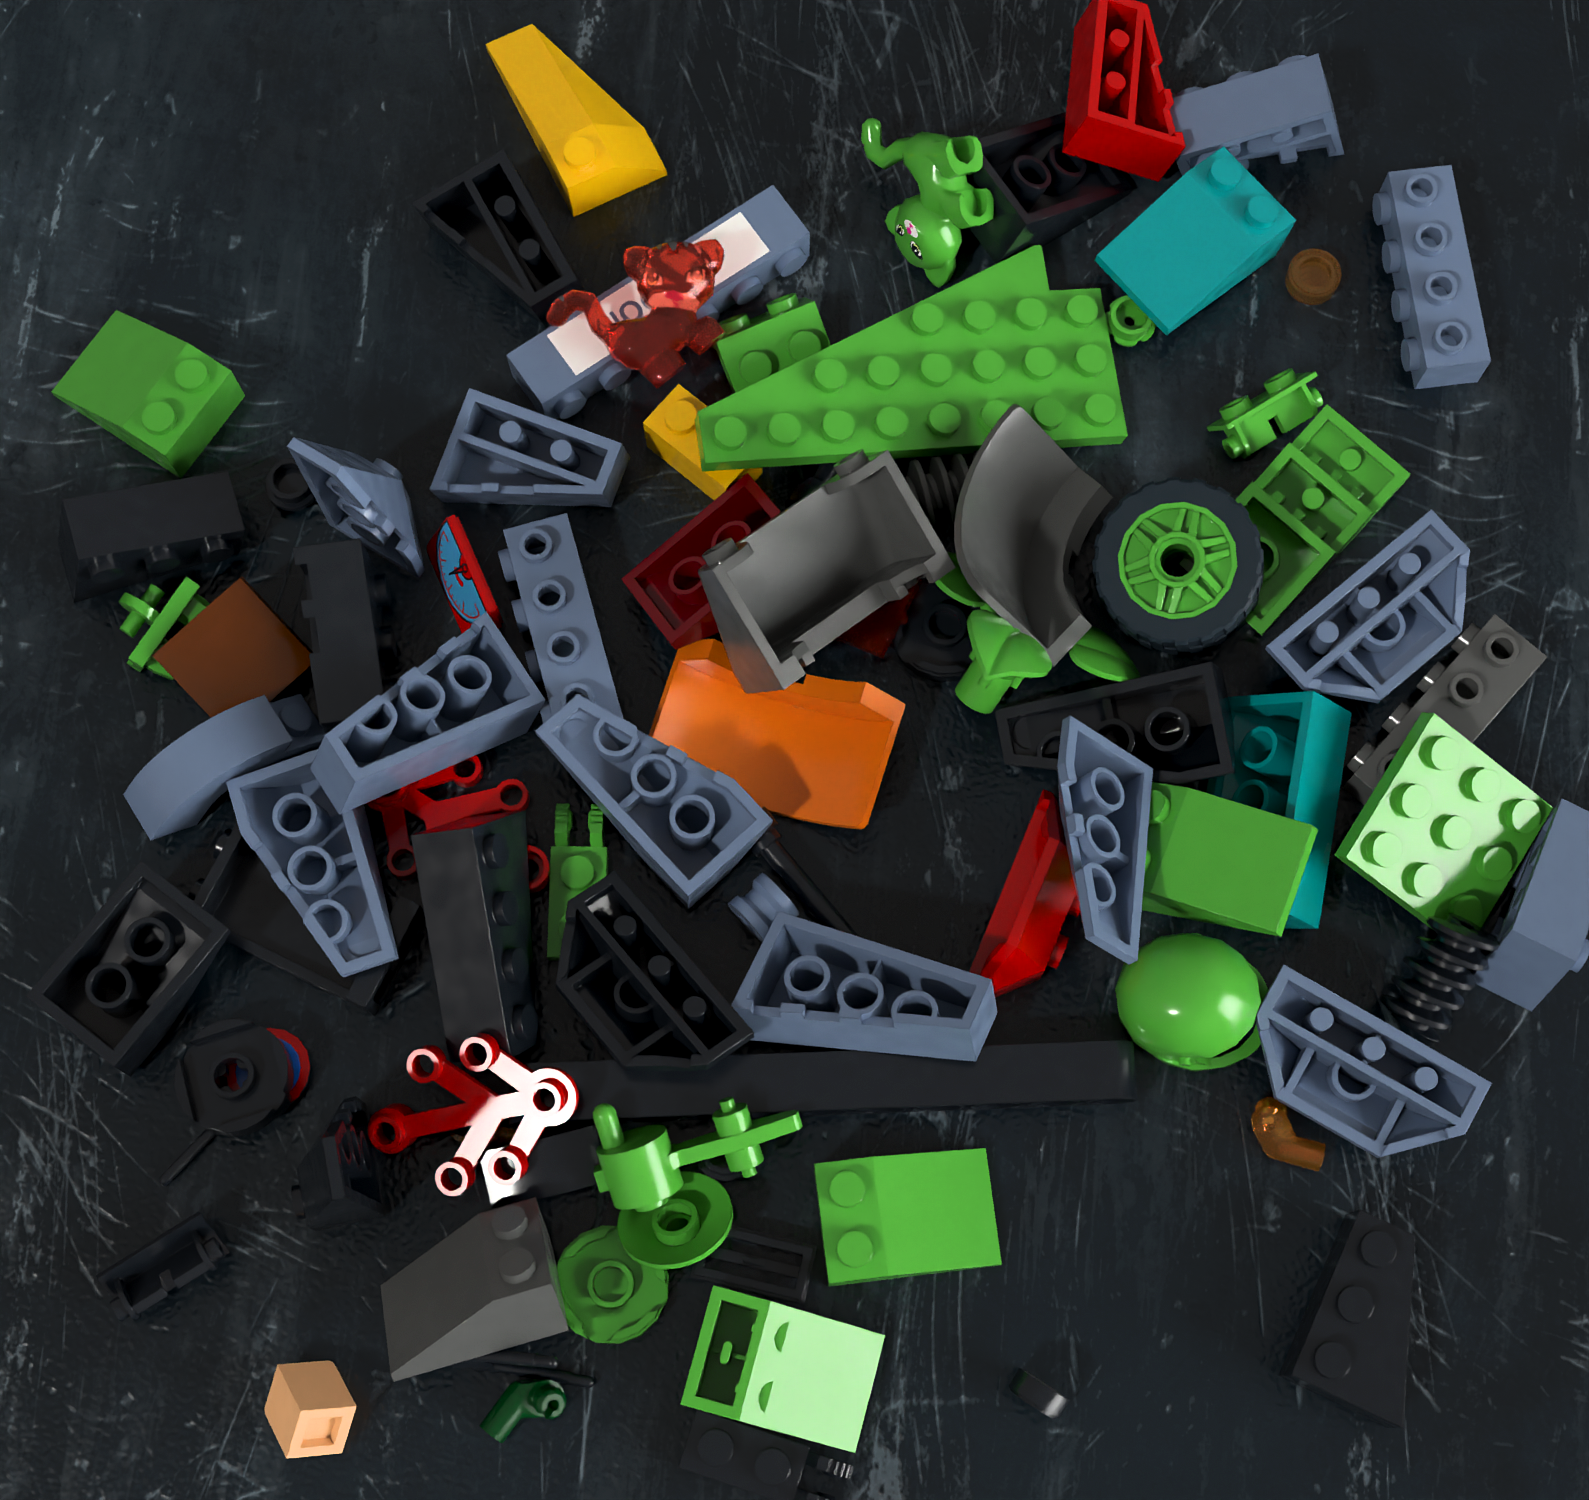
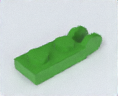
[547,804,609,961]

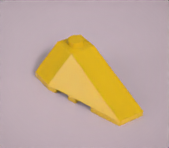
[485,24,667,217]

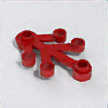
[366,755,550,894]
[368,1033,579,1196]

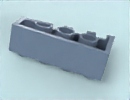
[310,611,545,815]
[731,911,998,1062]

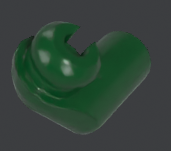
[479,1378,567,1443]

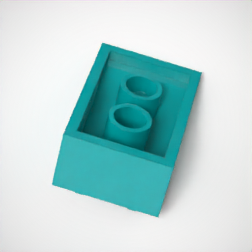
[1094,146,1297,335]

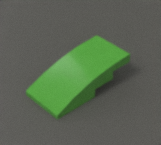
[1179,404,1410,636]

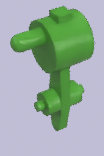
[593,1097,803,1212]

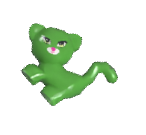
[861,118,994,288]

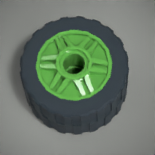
[1092,477,1264,655]

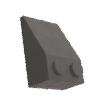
[380,1197,569,1382]

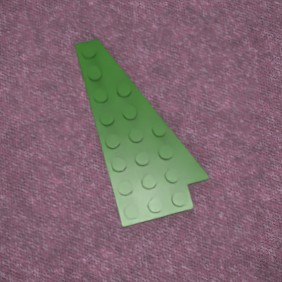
[695,245,1128,471]

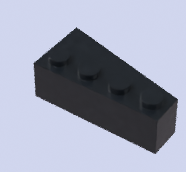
[411,810,538,1063]

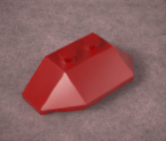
[969,789,1080,998]

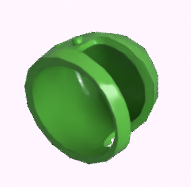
[1115,933,1268,1072]

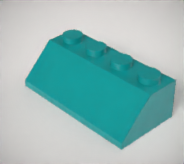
[1206,691,1352,929]

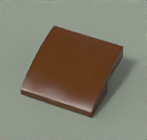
[152,576,313,718]

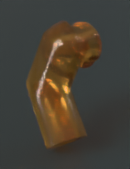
[1251,1097,1326,1172]

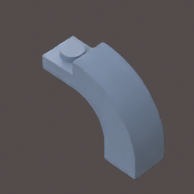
[123,694,326,840]

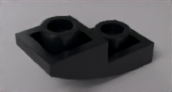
[480,1122,601,1209]

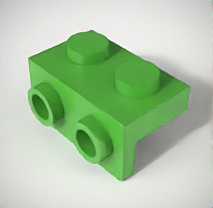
[707,293,831,394]

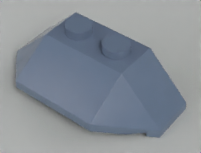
[1265,509,1470,703]
[1255,965,1492,1158]

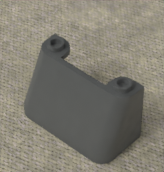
[698,449,956,694]

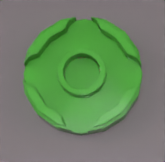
[557,1225,670,1344]

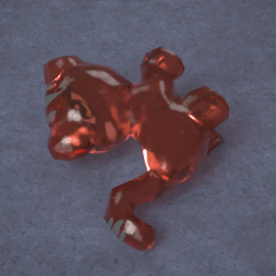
[546,239,727,389]

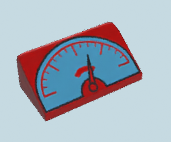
[427,515,504,633]

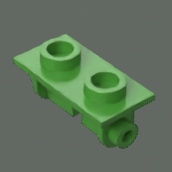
[1207,368,1323,459]

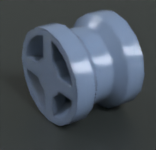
[728,873,799,942]

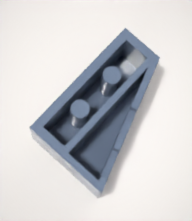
[429,388,630,507]

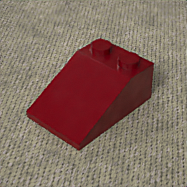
[621,473,781,650]

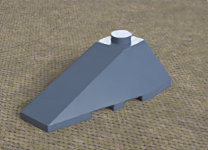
[287,437,425,578]
[535,694,773,909]
[1057,715,1153,965]
[226,749,399,977]

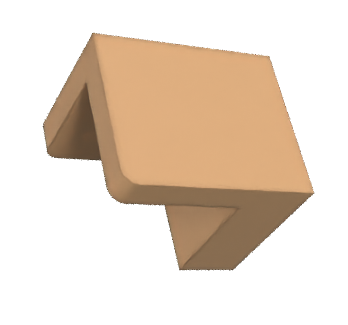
[264,1360,357,1459]

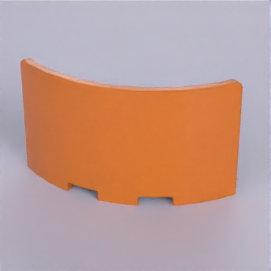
[649,639,906,829]

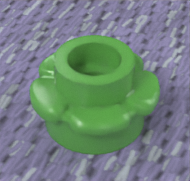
[1105,295,1156,347]

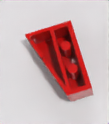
[1062,0,1186,182]

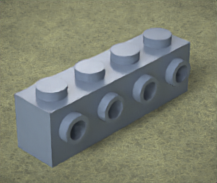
[1372,165,1491,389]
[498,513,623,723]

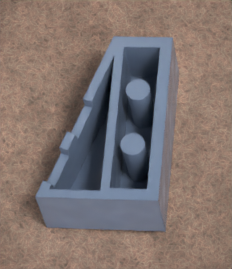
[1170,53,1344,176]
[1472,799,1589,1012]

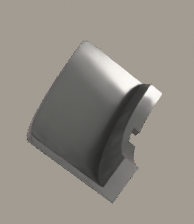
[954,404,1113,667]

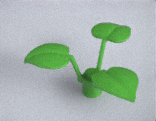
[935,552,1141,714]

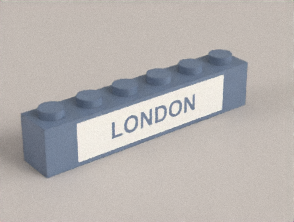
[506,185,810,419]

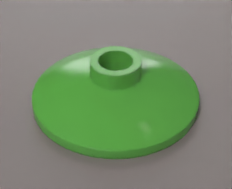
[617,1171,733,1269]

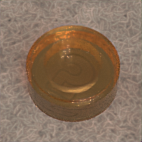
[1285,248,1342,305]

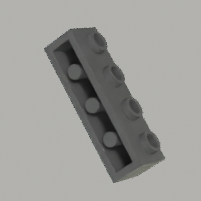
[1342,614,1547,805]

